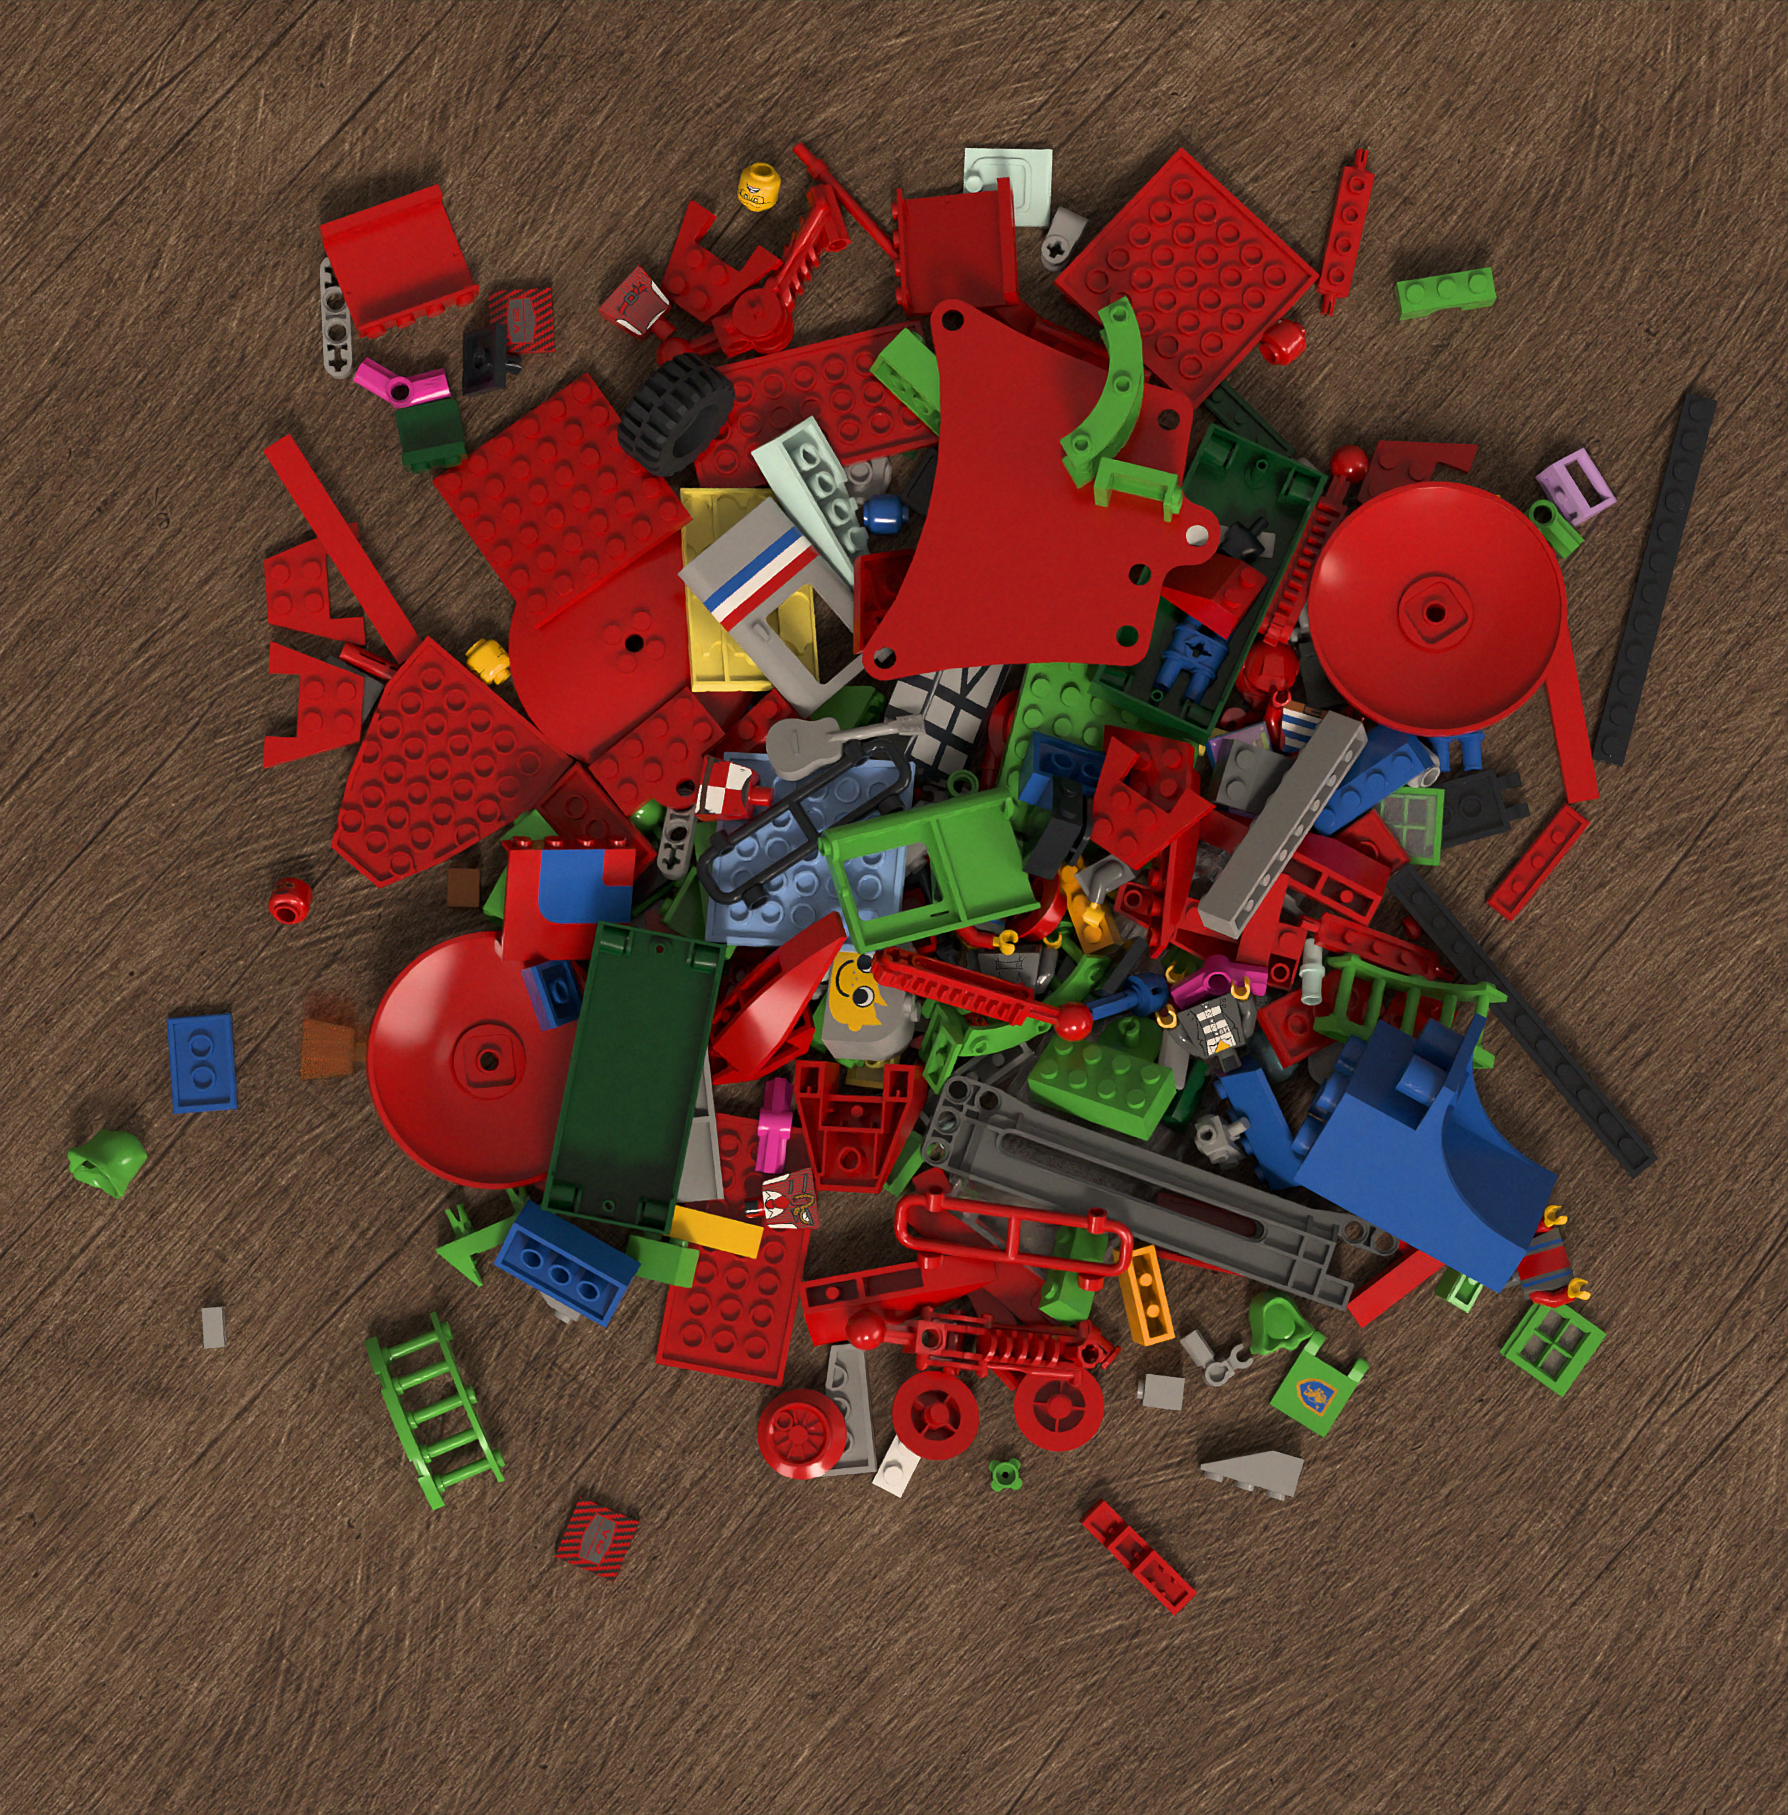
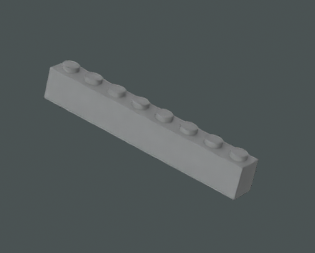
[1197,710,1368,939]

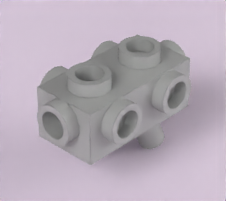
[1194,1114,1250,1170]

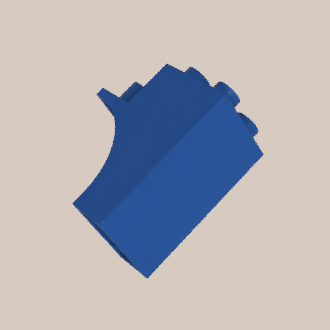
[1289,1013,1558,1294]

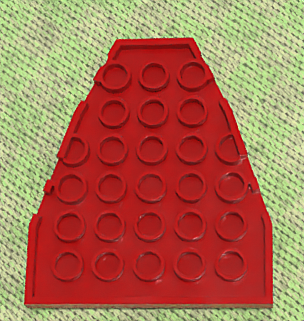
[331,636,574,889]

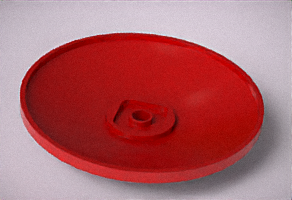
[1308,481,1567,737]
[509,529,756,766]
[365,931,588,1190]

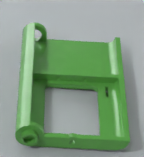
[818,786,1041,954]

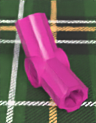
[353,358,451,409]
[1170,954,1268,1010]
[755,1077,793,1174]

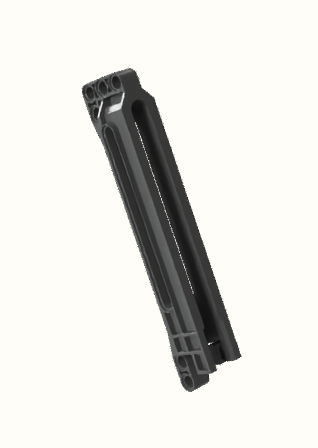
[919,1075,1399,1312]

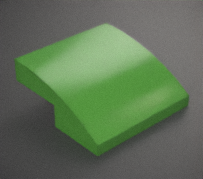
[918,1003,963,1095]

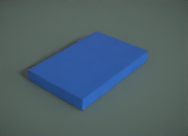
[167,1013,239,1114]

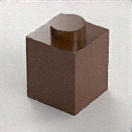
[447,863,482,910]

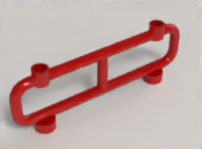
[894,1185,1134,1292]

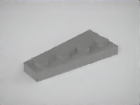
[818,1344,878,1477]

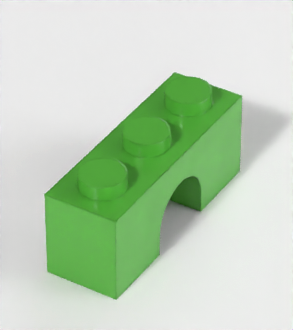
[1393,267,1496,321]
[1038,1226,1109,1327]

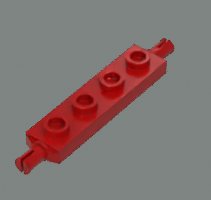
[1315,149,1375,317]
[1297,912,1455,982]

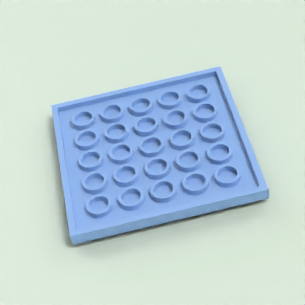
[705,752,916,954]

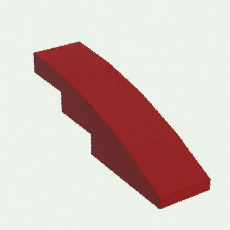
[1078,1498,1197,1616]

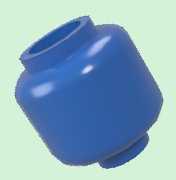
[864,494,908,535]

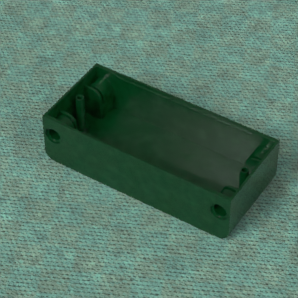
[1087,423,1328,746]
[541,920,727,1235]

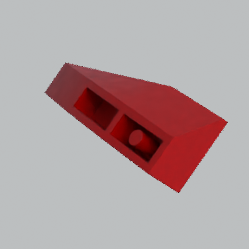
[1146,768,1201,959]
[1199,809,1391,926]
[1113,881,1308,992]
[709,911,847,1079]
[798,1255,998,1346]

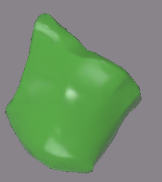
[67,1128,147,1199]
[1248,1288,1315,1355]

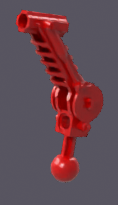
[656,184,851,368]
[845,1306,1103,1387]

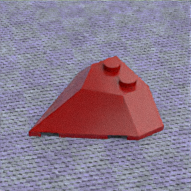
[708,957,815,1086]

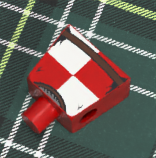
[694,755,774,822]

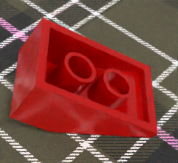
[1160,553,1269,640]

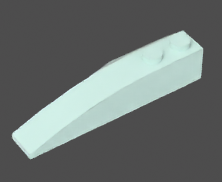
[751,416,870,592]

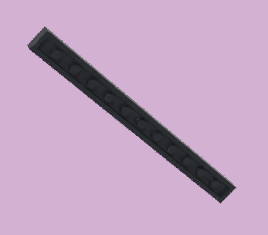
[1592,393,1717,767]
[1386,863,1658,1179]

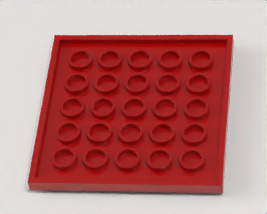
[1053,147,1320,412]
[432,372,693,630]

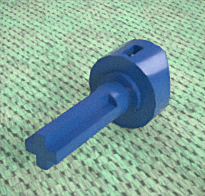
[1084,972,1170,1021]

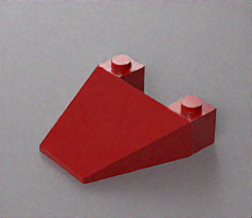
[794,1060,928,1194]

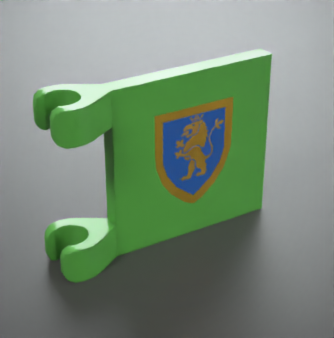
[1269,1330,1369,1438]

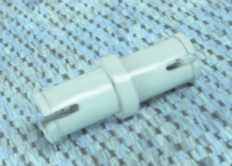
[1299,938,1325,1005]

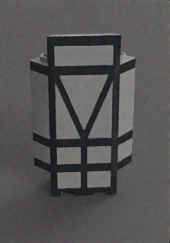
[870,664,1012,794]

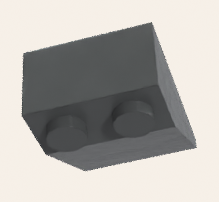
[1205,738,1296,817]

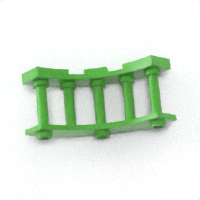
[1059,296,1144,489]
[921,915,1111,1056]
[1313,953,1508,1069]
[364,1311,506,1510]

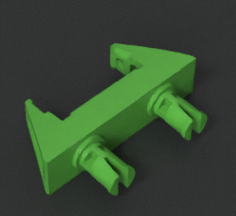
[436,1186,557,1287]

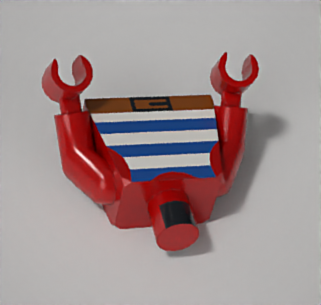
[1262,685,1364,760]

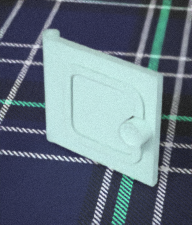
[963,148,1053,229]

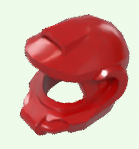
[1235,635,1300,712]

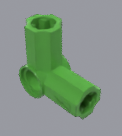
[1523,500,1585,560]

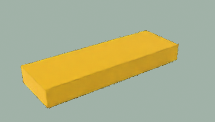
[662,1205,764,1259]

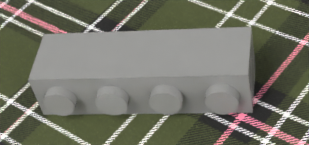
[919,1042,1037,1127]

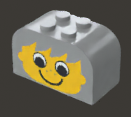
[821,941,921,1061]

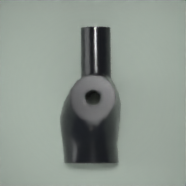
[1215,516,1269,564]

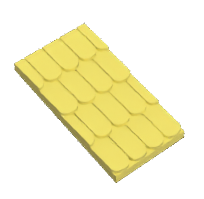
[679,488,820,692]

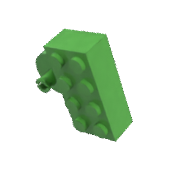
[1028,1015,1176,1141]

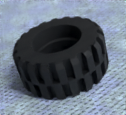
[617,352,735,477]

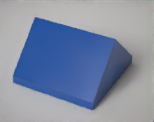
[520,960,583,1031]

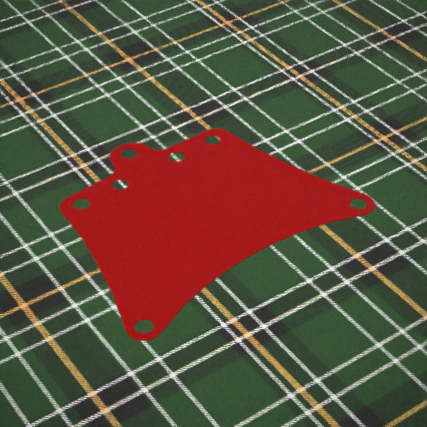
[862,299,1221,680]

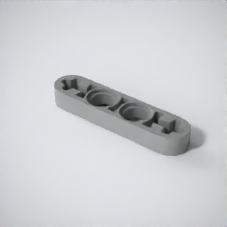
[320,257,354,380]
[657,780,698,880]

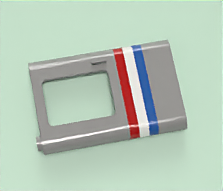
[677,497,894,720]

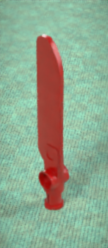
[907,1205,1122,1370]

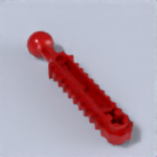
[1258,444,1370,647]
[870,946,1094,1041]

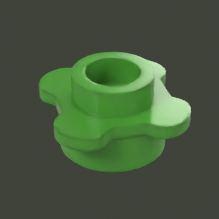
[989,1458,1022,1492]

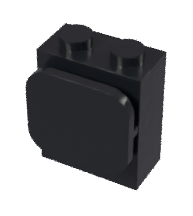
[1022,774,1093,880]

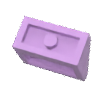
[1535,448,1617,528]

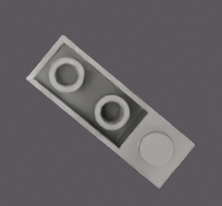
[1198,1450,1304,1501]

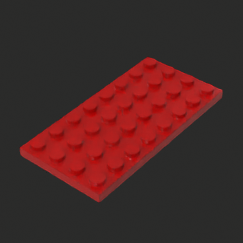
[694,318,939,488]
[655,1112,819,1387]

